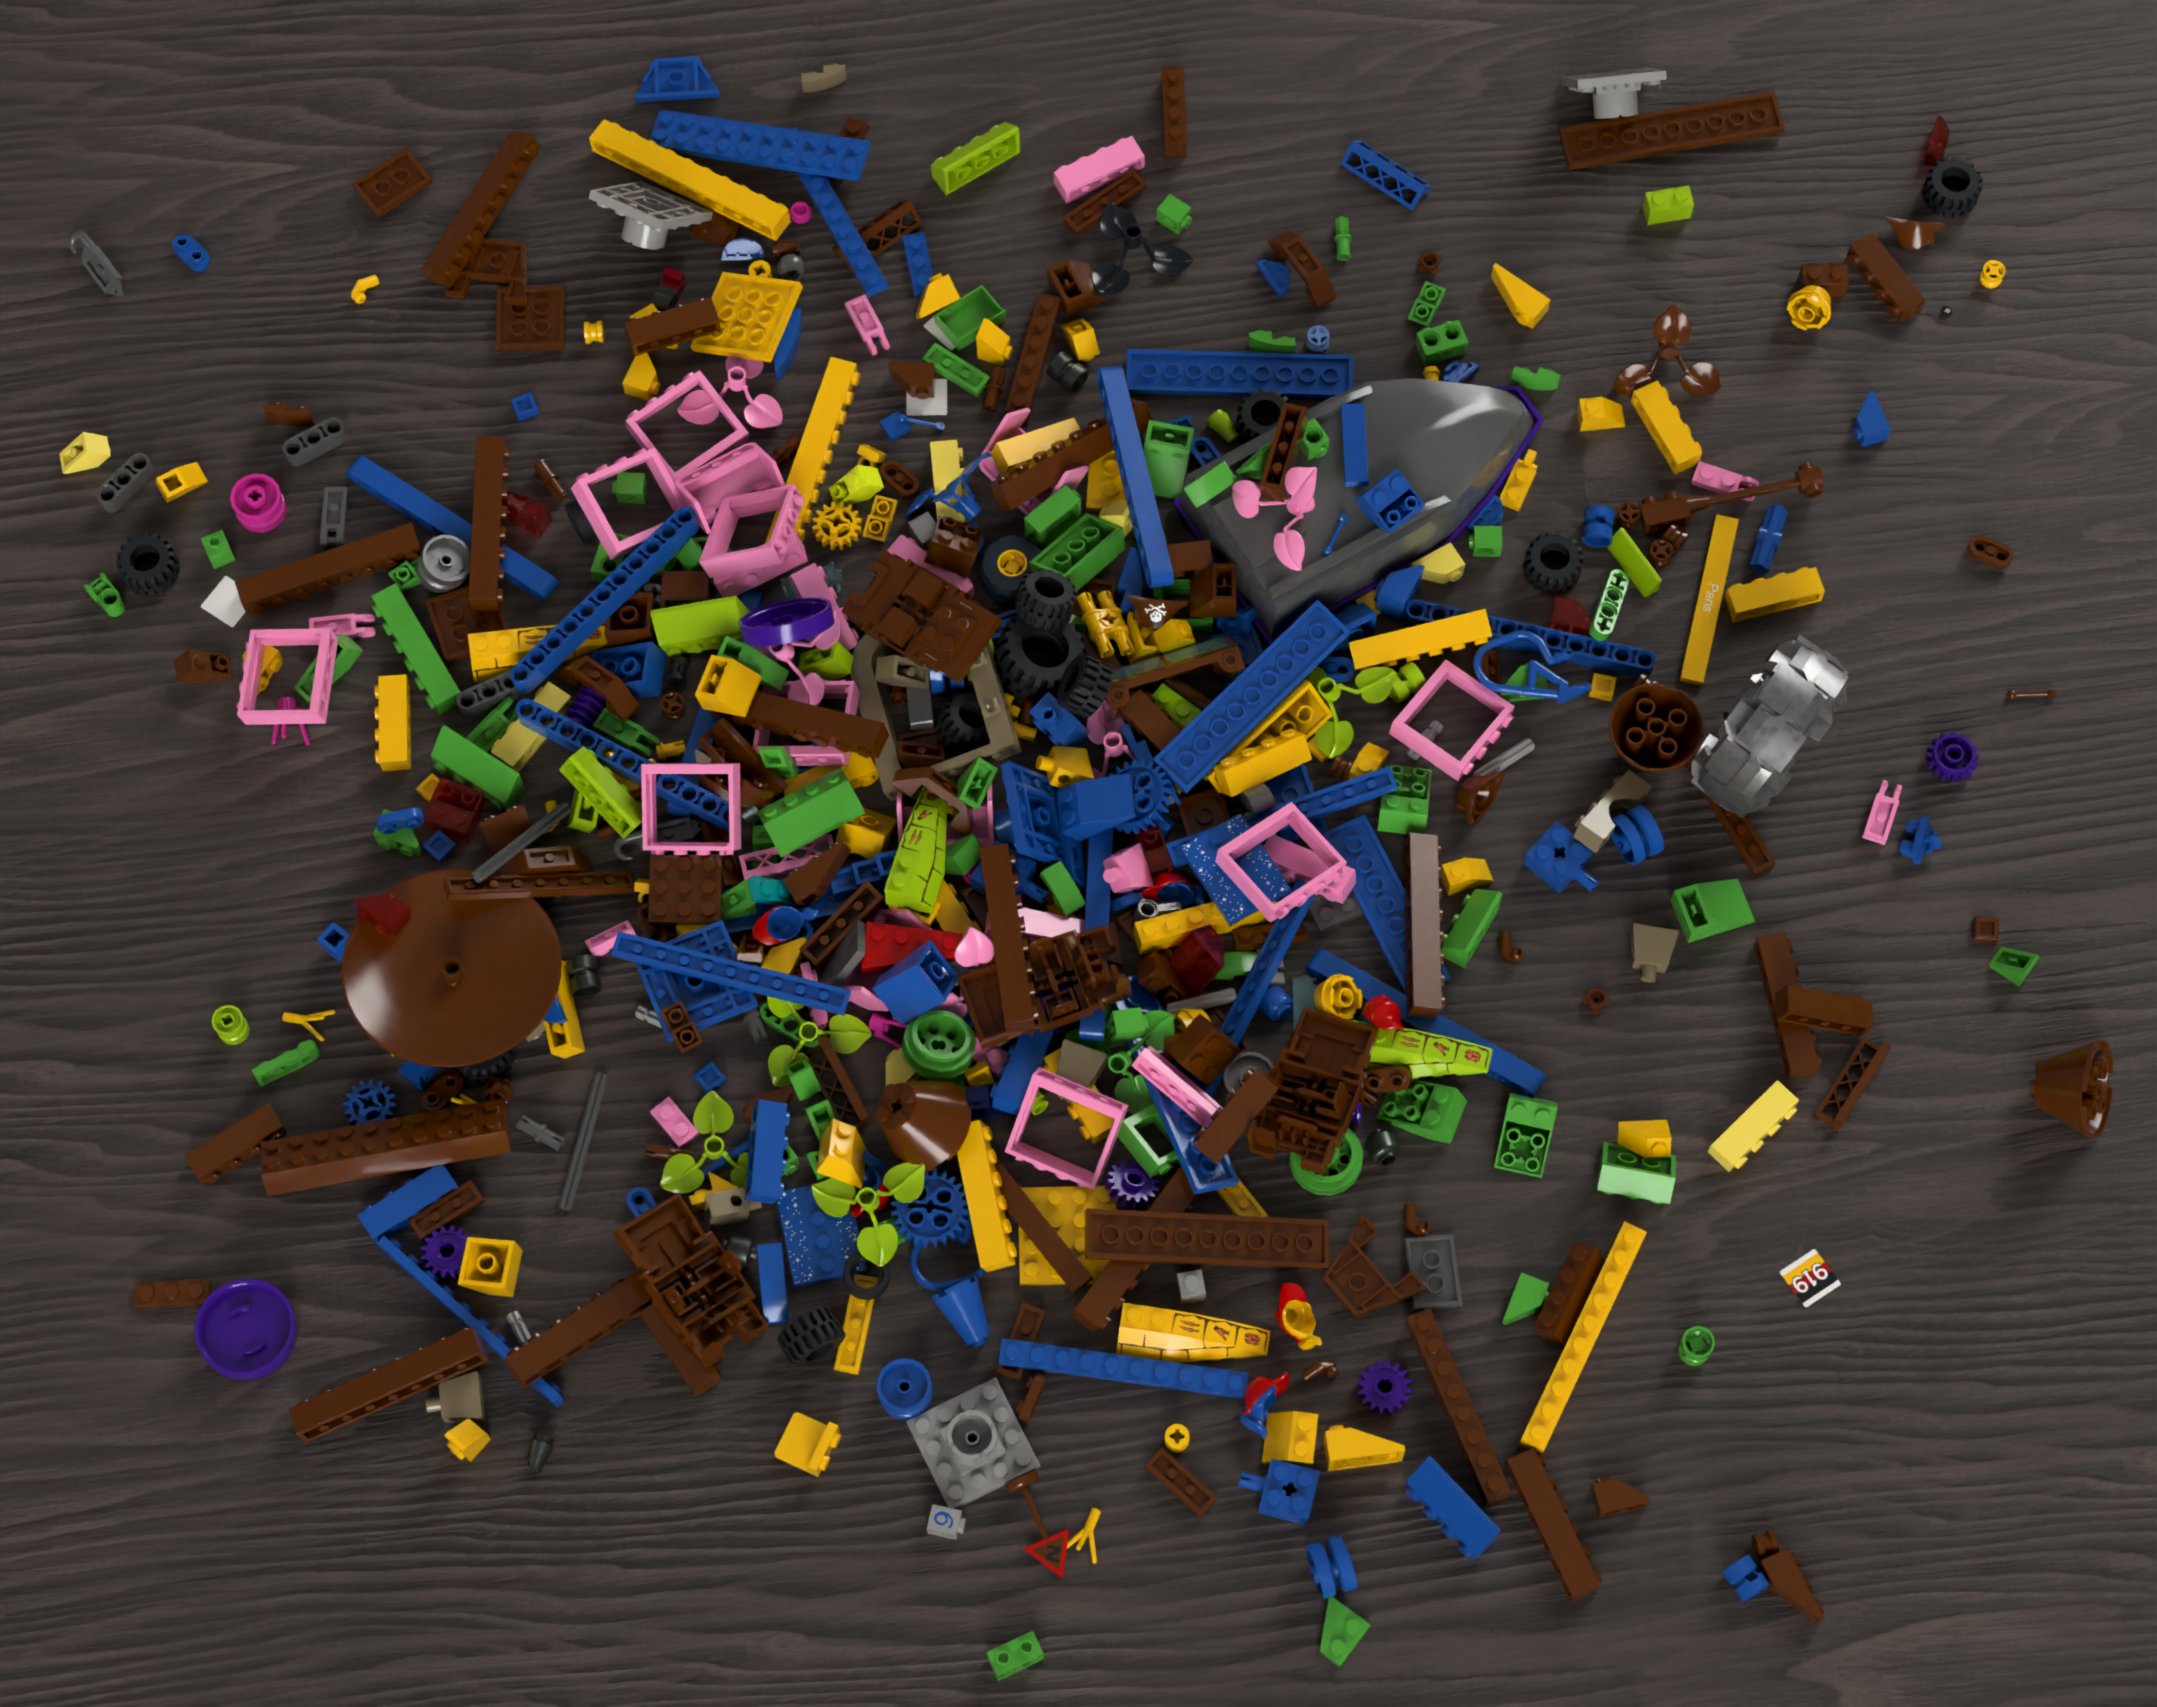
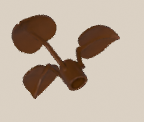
[1613,304,1721,398]

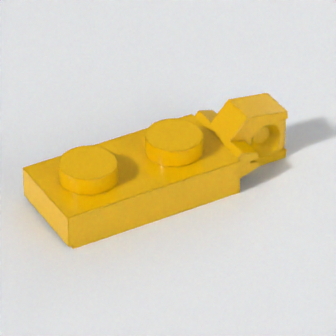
[1499,449,1538,512]

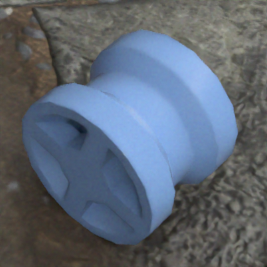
[1306,325,1330,354]

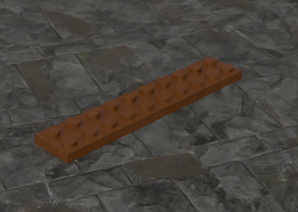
[1559,91,1785,170]
[1085,1208,1330,1270]

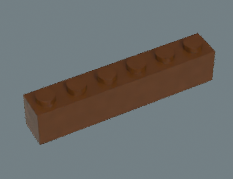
[1005,293,1061,427]
[1754,932,1822,1080]
[1504,1448,1602,1603]

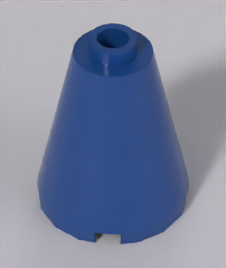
[932,1276,990,1348]

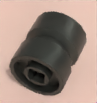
[1046,351,1089,394]
[566,955,603,998]

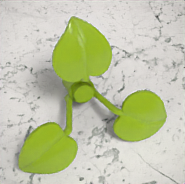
[1305,666,1395,759]
[767,996,872,1087]
[660,1090,748,1194]
[811,1162,925,1267]

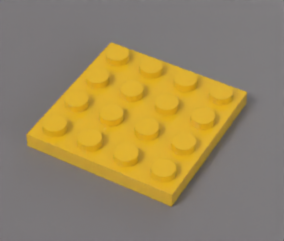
[690,272,803,362]
[1019,1186,1117,1286]

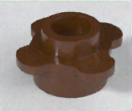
[1417,252,1442,275]
[1582,986,1611,1014]

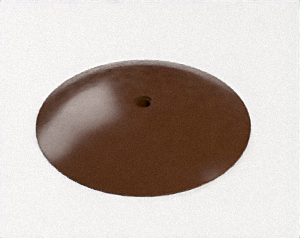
[341,869,562,1067]

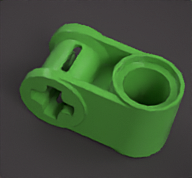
[83,572,125,617]

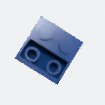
[1354,468,1425,534]

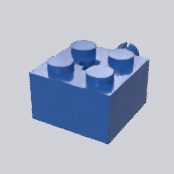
[1029,692,1090,747]
[1523,821,1600,894]
[970,839,1048,904]
[1238,1458,1320,1526]

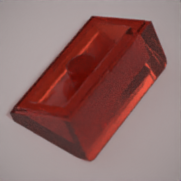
[1924,116,1950,166]

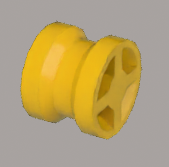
[748,260,772,278]
[1979,260,2005,288]
[584,320,604,344]
[1164,1424,1190,1453]

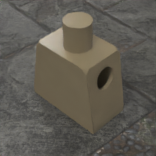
[1630,923,1679,983]
[1056,1039,1107,1102]
[703,1188,762,1231]
[426,1371,486,1424]

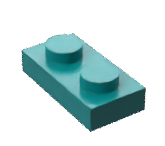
[748,875,792,906]

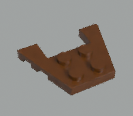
[444,238,527,306]
[1323,1215,1427,1318]

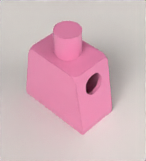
[1103,843,1154,893]

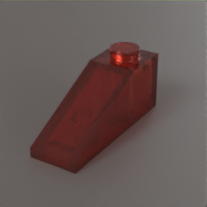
[504,491,553,538]

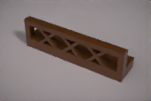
[832,199,923,272]
[697,717,789,809]
[801,1035,871,1130]
[1813,1037,1892,1131]

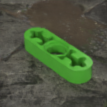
[760,1002,822,1050]

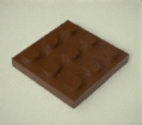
[496,286,565,352]
[425,586,509,664]
[648,854,722,926]

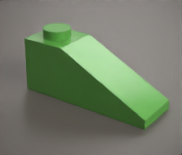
[294,634,363,703]

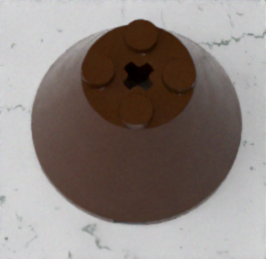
[1609,683,1705,772]
[2030,1040,2113,1139]
[874,1079,971,1172]

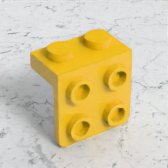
[774,1412,841,1477]

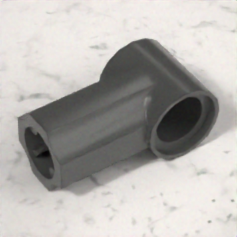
[1132,899,1182,925]

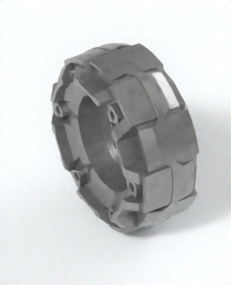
[1690,634,1849,818]

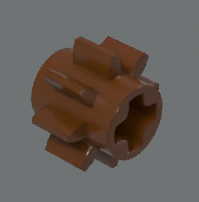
[484,1076,514,1105]

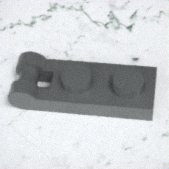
[320,487,349,548]

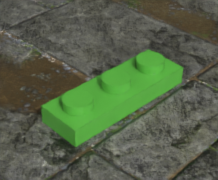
[922,343,990,397]

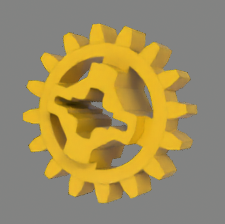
[812,501,862,550]

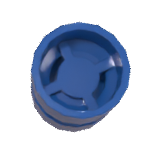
[1582,505,1614,548]
[1722,1554,1770,1603]

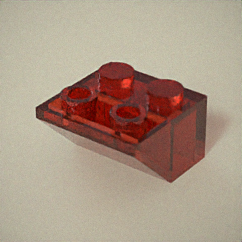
[423,777,485,844]
[1168,924,1224,997]

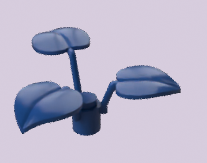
[905,452,992,521]

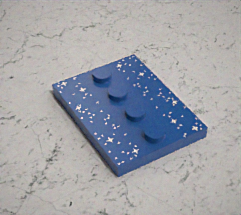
[1179,813,1291,926]
[777,1185,867,1288]

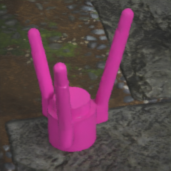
[271,697,310,746]
[869,1011,911,1050]

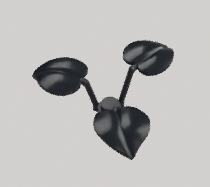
[1092,202,1193,295]

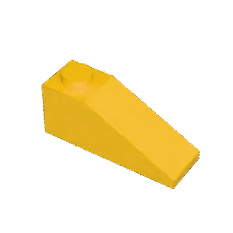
[1491,263,1550,329]

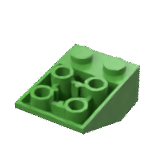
[1143,420,1194,499]
[1377,764,1432,835]
[1670,879,1755,943]
[1377,1079,1467,1144]
[1494,1092,1558,1178]

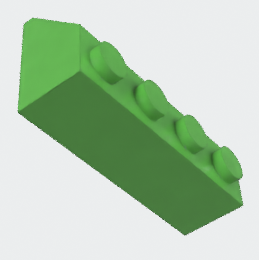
[1029,513,1125,591]
[431,725,526,811]
[757,768,865,857]

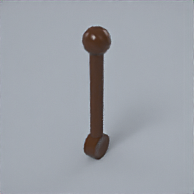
[2007,690,2056,699]

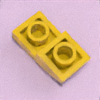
[862,495,899,543]

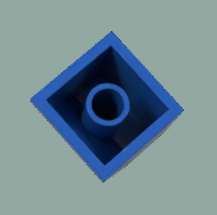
[872,940,958,1025]

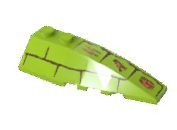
[884,786,947,914]
[1347,1019,1493,1080]

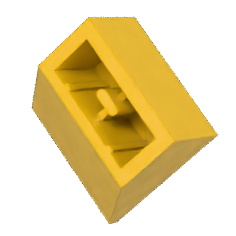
[695,655,762,717]

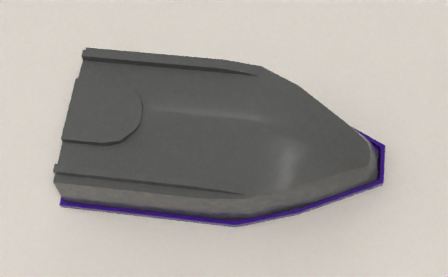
[1173,378,1544,647]

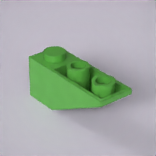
[717,636,789,692]

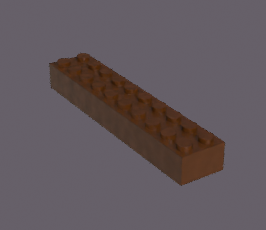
[261,1098,511,1196]

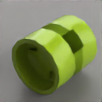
[1389,662,1426,704]
[212,1005,250,1045]

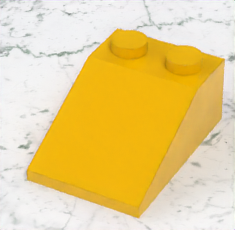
[1323,1425,1405,1472]

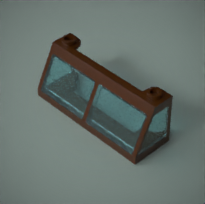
[1102,634,1245,722]

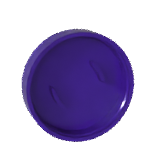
[738,597,835,646]
[195,1279,298,1380]

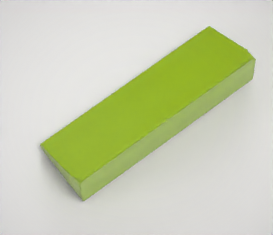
[1607,528,1662,598]

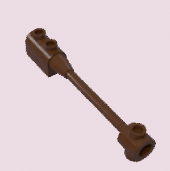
[1639,462,1824,535]

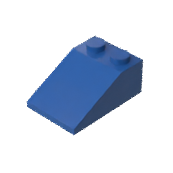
[592,642,666,698]
[1057,773,1136,842]

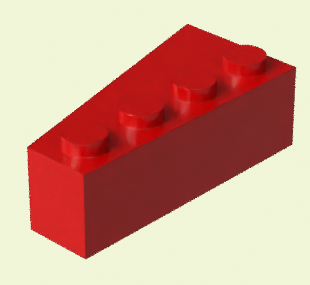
[861,922,963,976]

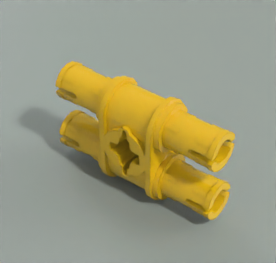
[1077,590,1135,658]

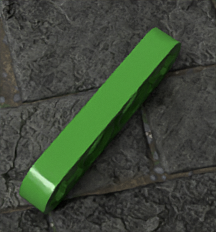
[1589,569,1629,641]

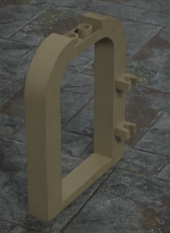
[850,603,1022,801]

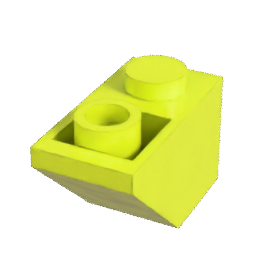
[829,465,884,507]

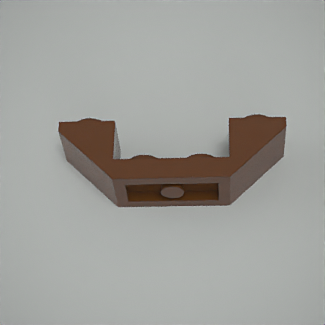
[1268,230,1336,309]
[557,655,640,722]
[695,749,775,808]
[891,767,974,836]
[497,846,593,875]

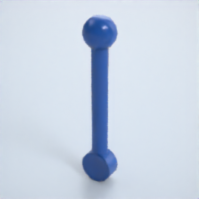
[898,414,945,432]
[1323,514,1348,556]

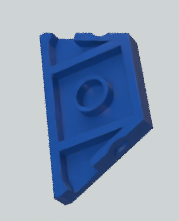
[635,56,720,103]

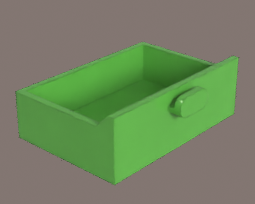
[935,285,1006,351]

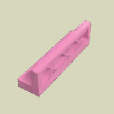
[739,834,834,880]
[1131,1046,1224,1127]

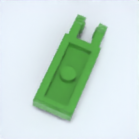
[466,696,518,752]
[592,707,660,757]
[252,1039,320,1086]

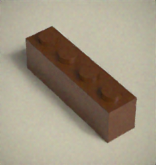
[1161,66,1187,157]
[1847,232,1926,323]
[624,298,720,356]
[1260,403,1308,502]
[1119,689,1183,754]
[799,880,886,969]
[1775,984,1874,1036]
[1194,1067,1281,1164]
[184,1103,287,1186]
[1533,1241,1606,1347]
[639,1303,721,1398]

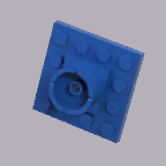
[994,761,1064,865]
[635,920,758,1043]

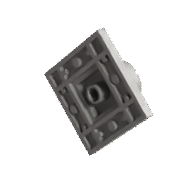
[1562,68,1667,119]
[589,181,713,250]
[906,1377,1040,1509]

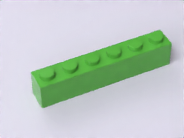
[371,583,460,715]

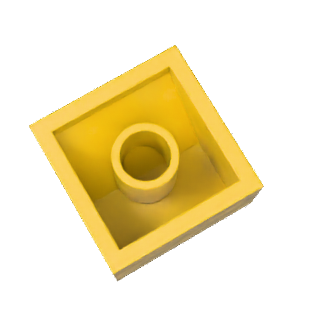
[835,807,897,860]
[816,1119,867,1189]
[458,1237,523,1297]
[1262,1411,1318,1469]

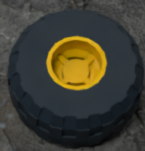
[978,535,1042,605]

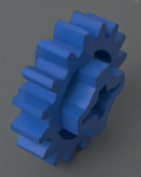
[343,1079,397,1126]

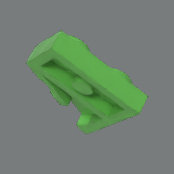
[1319,1597,1370,1667]

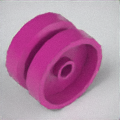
[230,474,287,533]

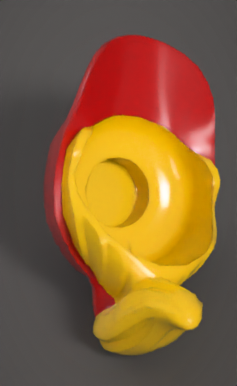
[1275,1283,1322,1350]

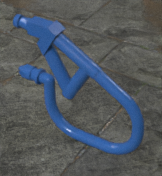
[1473,630,1591,704]
[909,1188,986,1291]

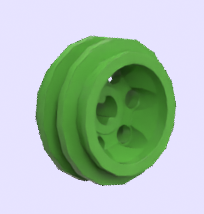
[901,1010,976,1079]
[1289,1128,1363,1196]

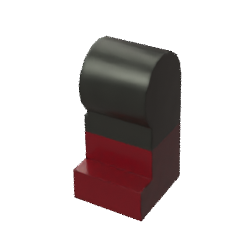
[651,267,686,311]

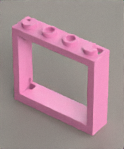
[626,370,749,484]
[571,448,688,560]
[699,484,804,578]
[236,628,338,725]
[1389,660,1515,781]
[753,679,860,766]
[641,763,741,855]
[1215,802,1347,923]
[1005,1068,1129,1190]

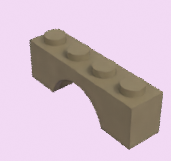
[1573,770,1652,853]

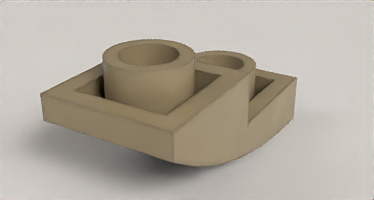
[801,63,847,93]

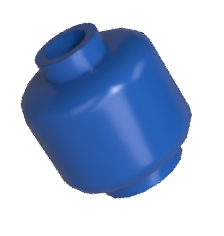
[1258,986,1293,1022]

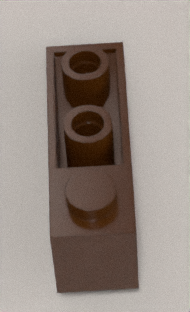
[783,840,852,908]
[1757,1548,1824,1624]

